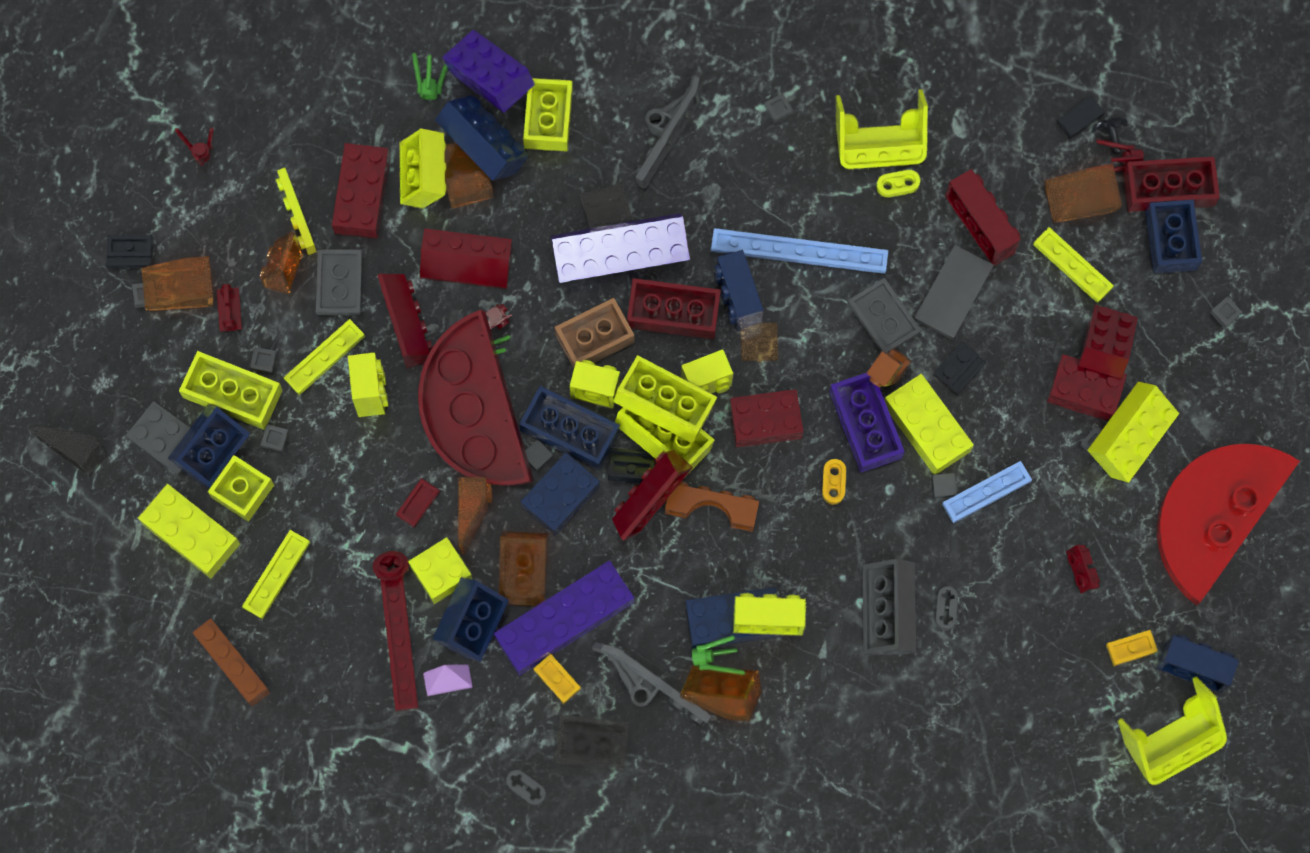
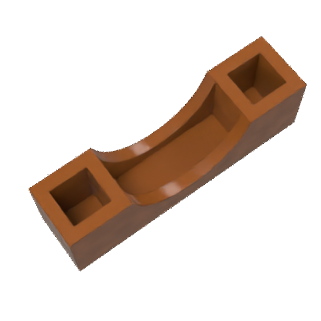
[866,349,913,387]
[665,482,759,532]
[192,618,270,707]

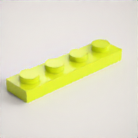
[276,168,317,255]
[1033,227,1114,303]
[283,319,365,395]
[242,530,310,620]

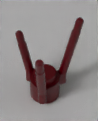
[174,128,214,166]
[1090,139,1144,177]

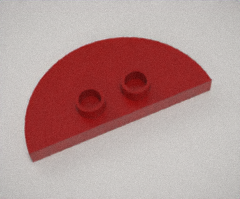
[1157,444,1300,606]

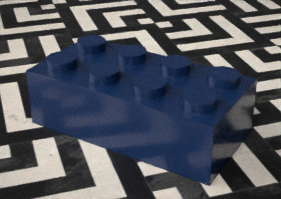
[435,95,530,181]
[519,386,620,470]
[685,587,782,650]

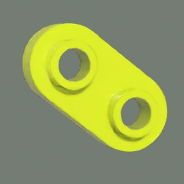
[876,170,920,197]

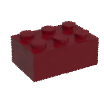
[1078,304,1138,379]
[1047,354,1127,422]
[729,389,803,448]

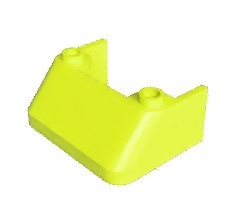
[836,89,928,169]
[1118,677,1227,785]

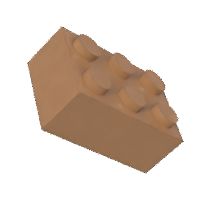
[555,298,635,369]

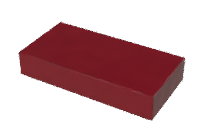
[396,478,440,528]

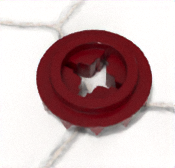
[373,551,409,583]

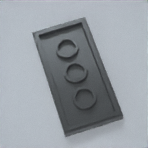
[914,245,994,340]

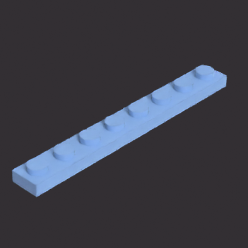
[711,228,888,274]

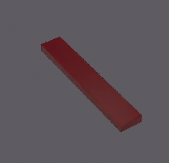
[380,577,419,711]

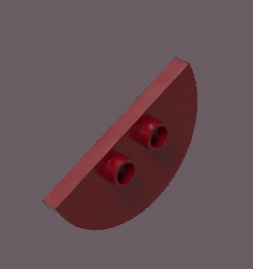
[418,310,534,486]

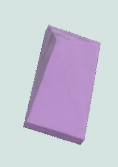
[423,665,473,696]

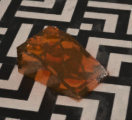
[444,143,493,209]
[1044,163,1122,223]
[260,232,303,294]
[141,256,213,311]
[458,477,493,554]
[499,531,548,606]
[680,665,762,721]

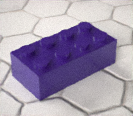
[442,29,535,113]
[829,372,905,473]

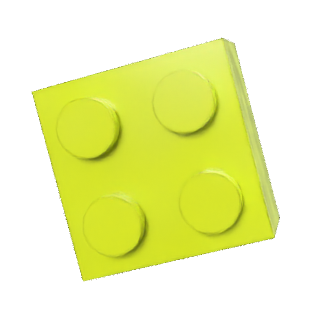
[681,349,733,394]
[570,360,620,409]
[208,455,274,522]
[408,537,472,604]

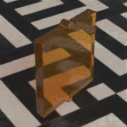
[741,323,778,363]

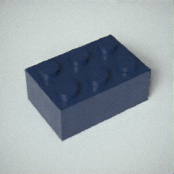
[1145,200,1202,273]
[714,250,763,331]
[167,405,250,488]
[521,453,600,536]
[432,577,509,662]
[1156,635,1239,693]

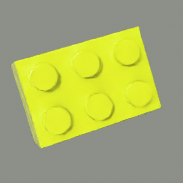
[523,78,573,151]
[400,129,446,208]
[348,353,388,417]
[733,593,806,635]

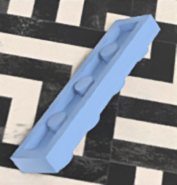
[942,461,1032,524]

